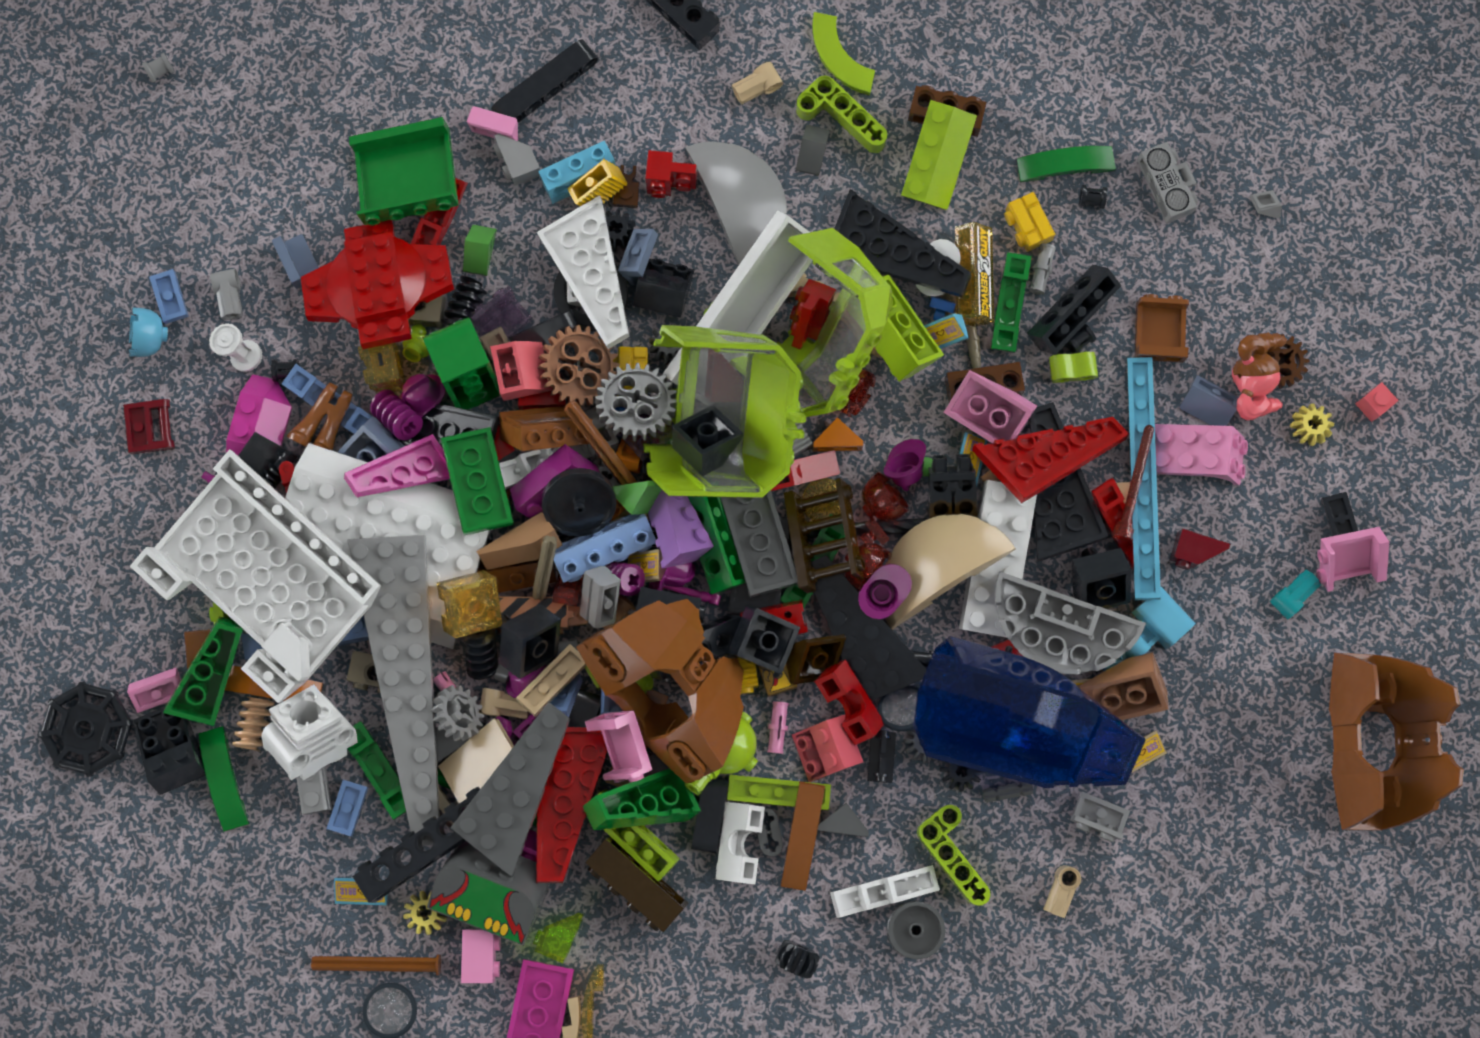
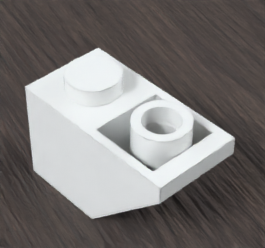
[261,622,310,681]

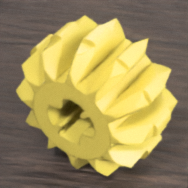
[1290,404,1334,446]
[403,891,447,935]

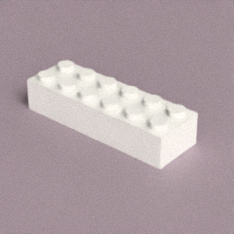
[959,480,1037,638]

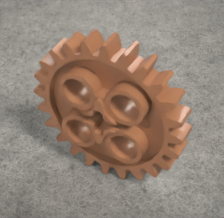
[538,325,620,407]

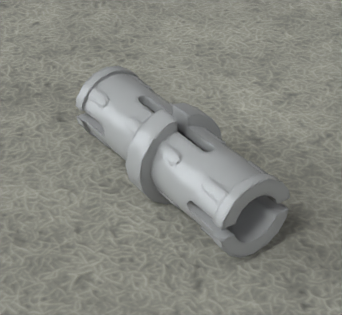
[1029,243,1056,295]

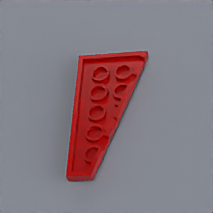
[972,417,1129,503]
[537,727,608,883]

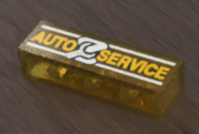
[955,222,994,327]

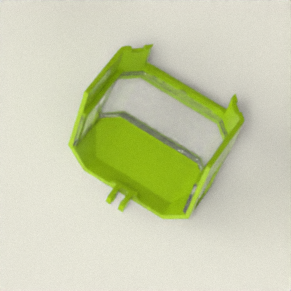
[729,228,893,417]
[643,325,806,497]

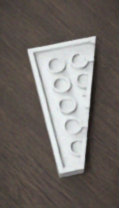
[537,195,630,349]

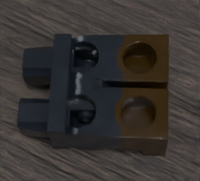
[927,454,978,519]

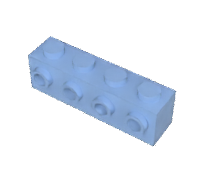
[554,514,656,583]

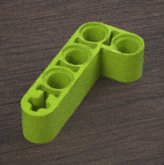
[796,75,887,153]
[917,805,991,906]

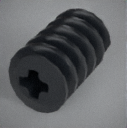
[441,275,487,326]
[463,622,498,680]

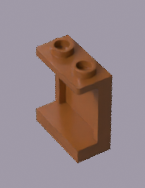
[1134,294,1189,363]

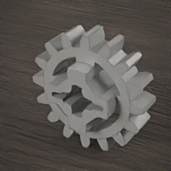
[431,685,484,741]

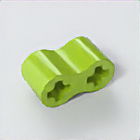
[1049,352,1098,383]

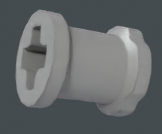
[142,52,175,83]

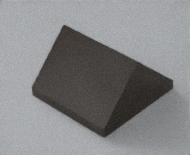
[786,634,846,685]

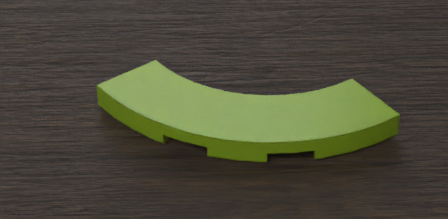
[812,12,875,95]

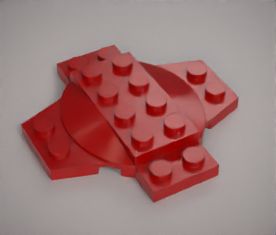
[301,220,454,350]

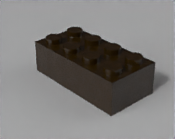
[585,836,689,932]

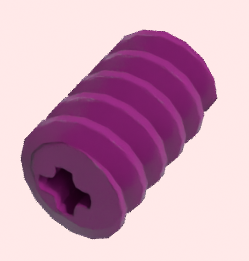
[370,389,423,440]
[606,562,645,596]

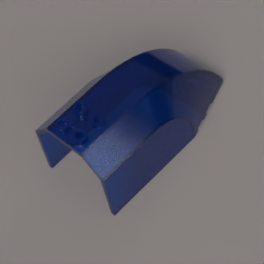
[913,636,1146,788]

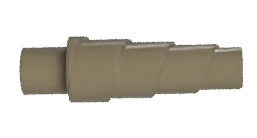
[966,327,981,369]

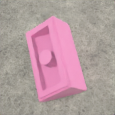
[467,106,518,141]
[127,668,181,713]

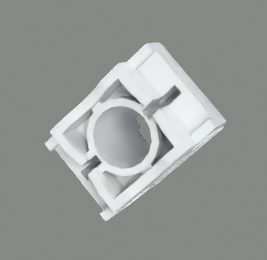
[262,685,358,780]

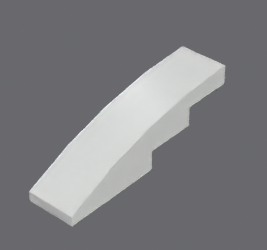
[499,444,592,489]
[830,865,940,918]

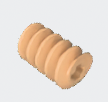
[232,697,275,751]

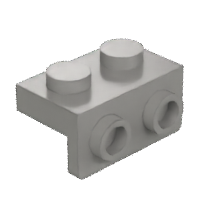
[1070,792,1130,842]

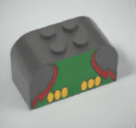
[427,841,549,946]

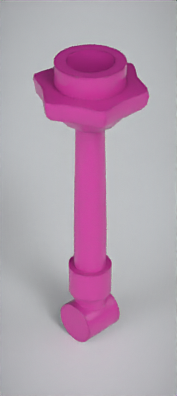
[648,581,721,606]

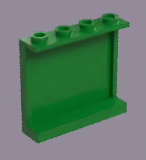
[349,117,459,225]

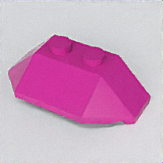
[226,374,292,455]

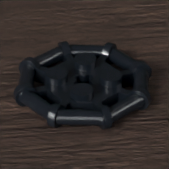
[38,681,134,777]

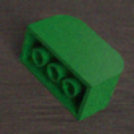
[422,317,501,410]

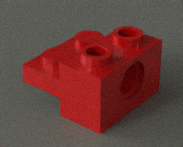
[645,150,697,198]
[789,279,836,349]

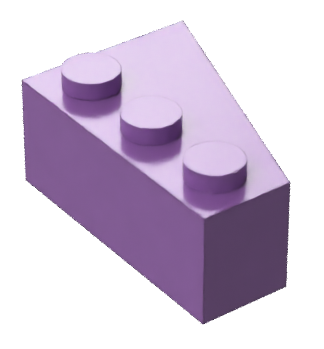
[648,490,714,569]

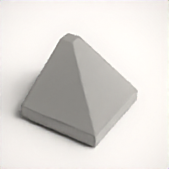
[1250,190,1282,218]

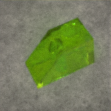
[533,912,585,963]

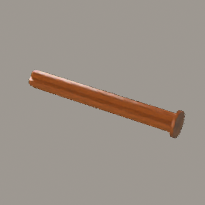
[564,401,638,485]
[311,954,441,975]

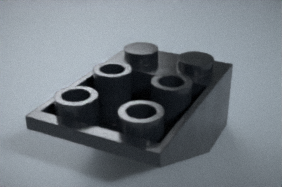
[134,707,206,795]

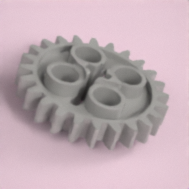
[595,363,677,441]

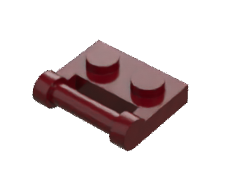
[123,399,175,455]

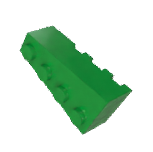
[163,616,243,726]
[583,768,701,830]

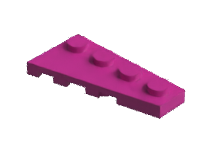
[344,434,450,498]

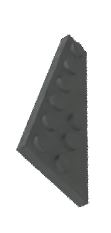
[450,702,570,877]

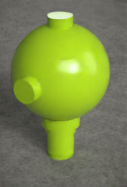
[685,712,758,795]

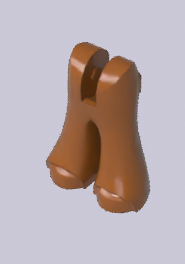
[286,382,353,451]

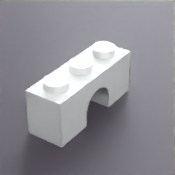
[716,802,765,884]

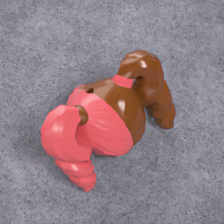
[1232,332,1287,421]

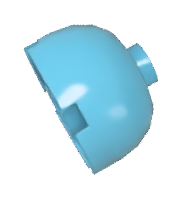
[129,307,168,357]

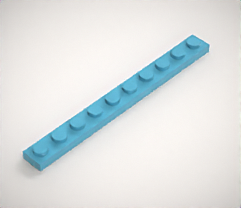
[1127,357,1161,600]

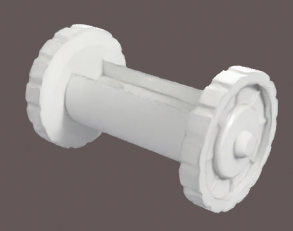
[209,324,263,372]

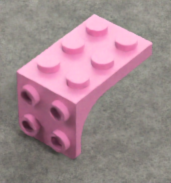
[1155,424,1248,485]

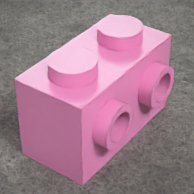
[461,929,501,983]

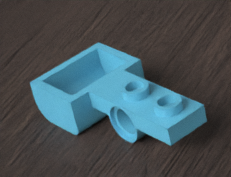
[1102,586,1196,671]

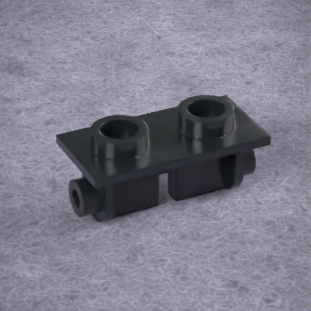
[867,730,896,783]

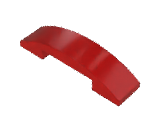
[1091,478,1134,570]

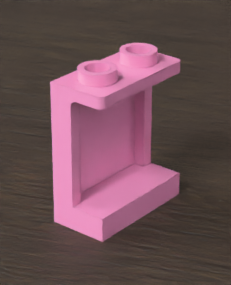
[1316,527,1389,592]
[585,711,652,783]

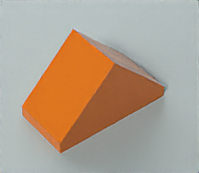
[812,417,863,452]

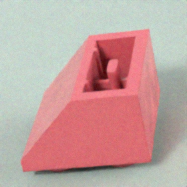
[490,341,552,401]
[792,715,863,782]

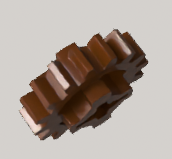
[1267,334,1310,389]

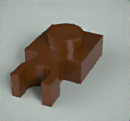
[613,165,640,208]

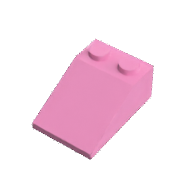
[943,370,1037,443]

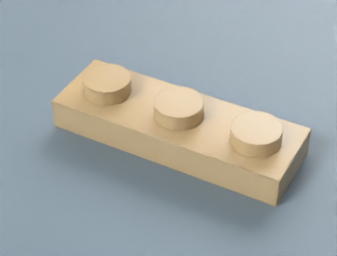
[516,644,587,717]

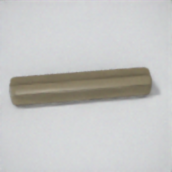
[532,535,557,600]

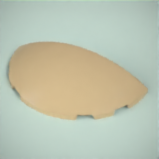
[886,514,1016,629]

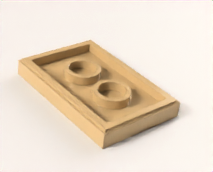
[438,718,514,803]

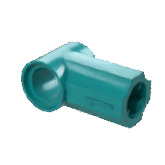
[1269,570,1321,620]

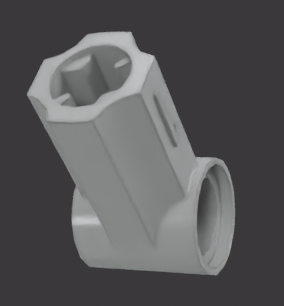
[210,268,243,320]

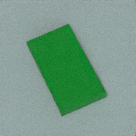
[441,427,514,536]

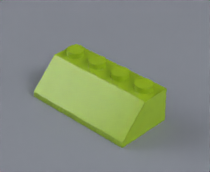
[901,100,977,210]
[848,275,944,382]

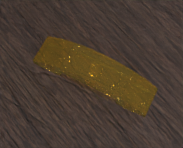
[582,963,604,1038]

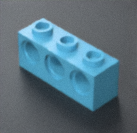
[538,140,616,204]

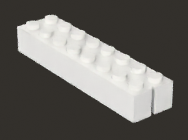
[663,210,813,405]

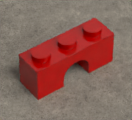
[814,660,884,746]

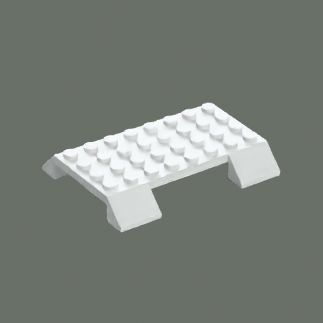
[285,443,493,649]
[130,449,381,703]

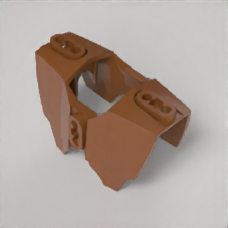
[576,599,744,783]
[1328,652,1464,831]

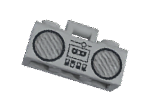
[1137,142,1198,224]

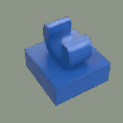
[929,296,956,321]

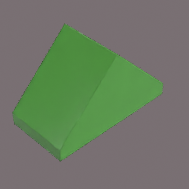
[463,225,497,276]
[613,481,662,514]

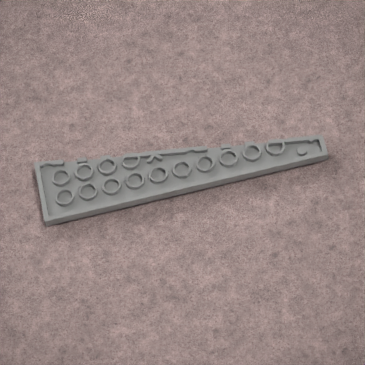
[347,535,440,845]

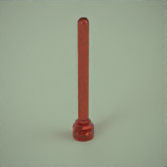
[1112,425,1154,541]

